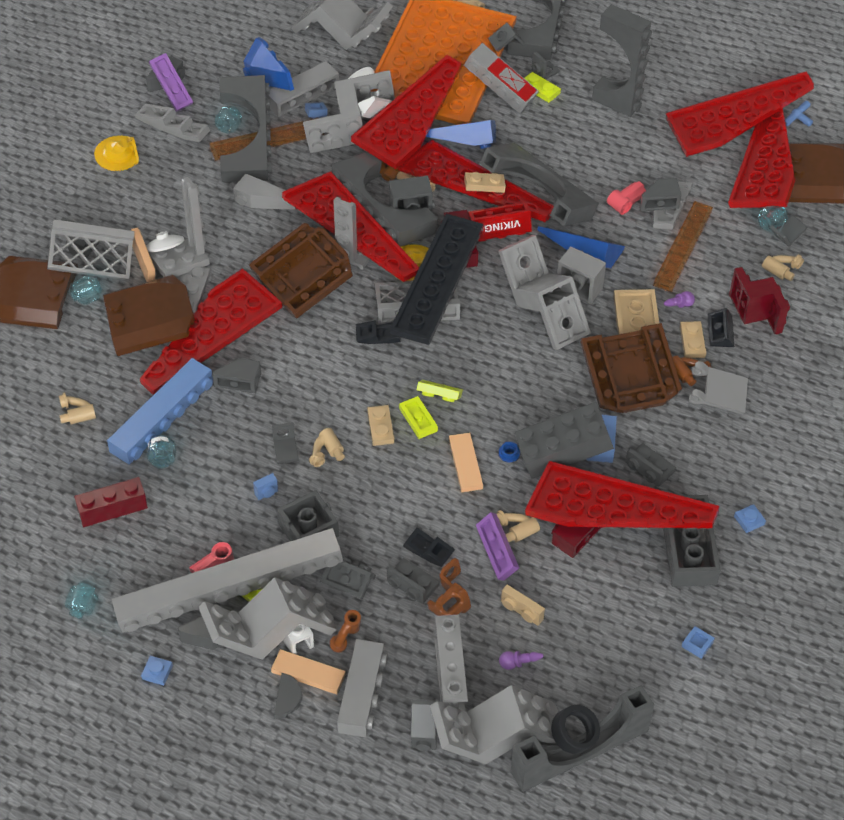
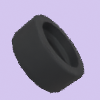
[551,704,600,754]

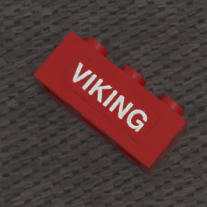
[468,202,532,242]

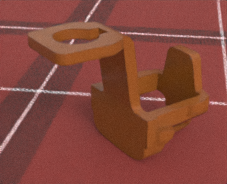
[427,558,471,616]

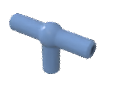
[785,101,813,127]

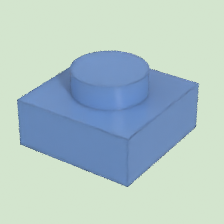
[305,102,328,119]
[253,473,278,500]
[734,504,766,533]
[682,626,715,659]
[141,656,173,686]

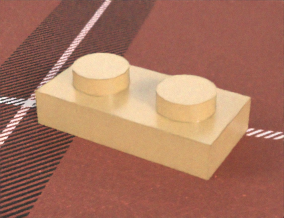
[464,172,506,193]
[680,321,706,358]
[367,405,394,446]
[501,584,545,626]

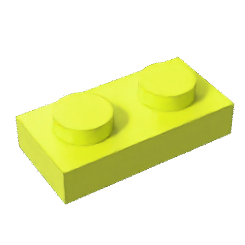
[524,72,561,103]
[417,380,463,402]
[399,396,438,439]

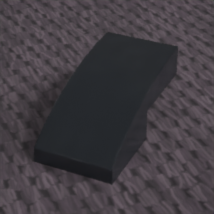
[356,320,401,344]
[403,527,455,567]

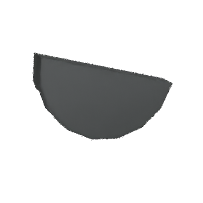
[274,673,302,719]

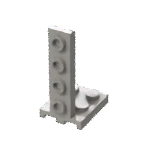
[149,177,210,277]
[334,197,370,270]

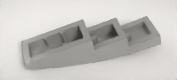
[135,104,210,142]

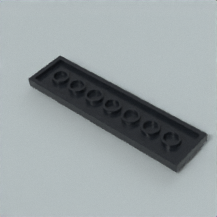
[390,214,484,345]

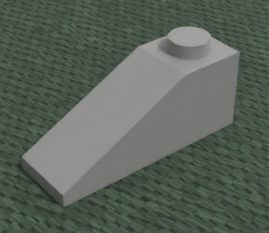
[233,174,295,210]

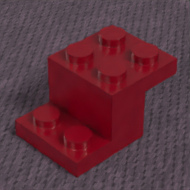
[729,267,790,334]

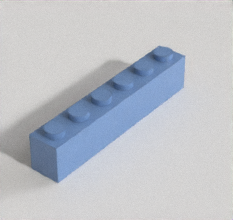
[107,358,213,464]

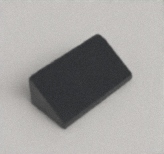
[708,308,735,347]

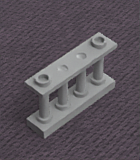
[435,614,468,711]

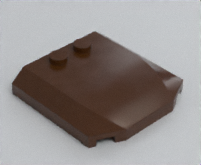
[789,142,844,204]
[249,223,353,319]
[0,256,78,329]
[103,275,195,356]
[580,323,682,413]

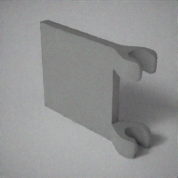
[689,361,748,414]

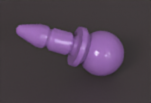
[664,291,695,308]
[499,651,543,670]

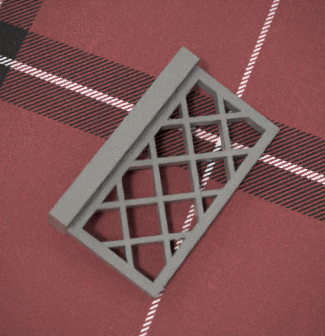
[47,219,135,280]
[375,281,460,324]

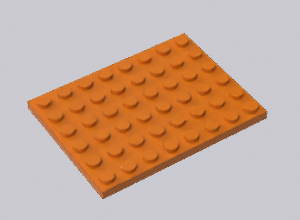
[371,0,516,125]

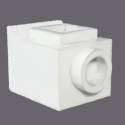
[283,624,314,655]

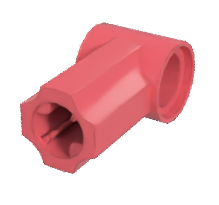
[607,181,646,215]
[189,542,234,573]

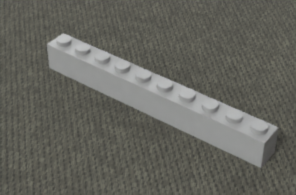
[112,528,343,633]

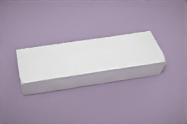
[358,96,392,119]

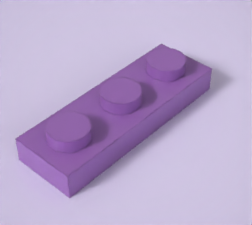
[149,53,193,112]
[476,512,519,581]

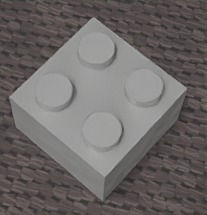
[557,246,606,304]

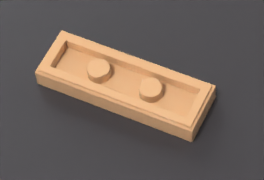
[131,228,155,282]
[449,433,483,492]
[271,649,346,695]

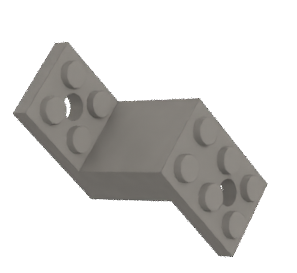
[291,0,393,50]
[303,70,395,153]
[498,235,591,350]
[199,577,337,660]
[430,685,558,764]

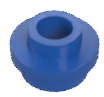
[499,442,520,463]

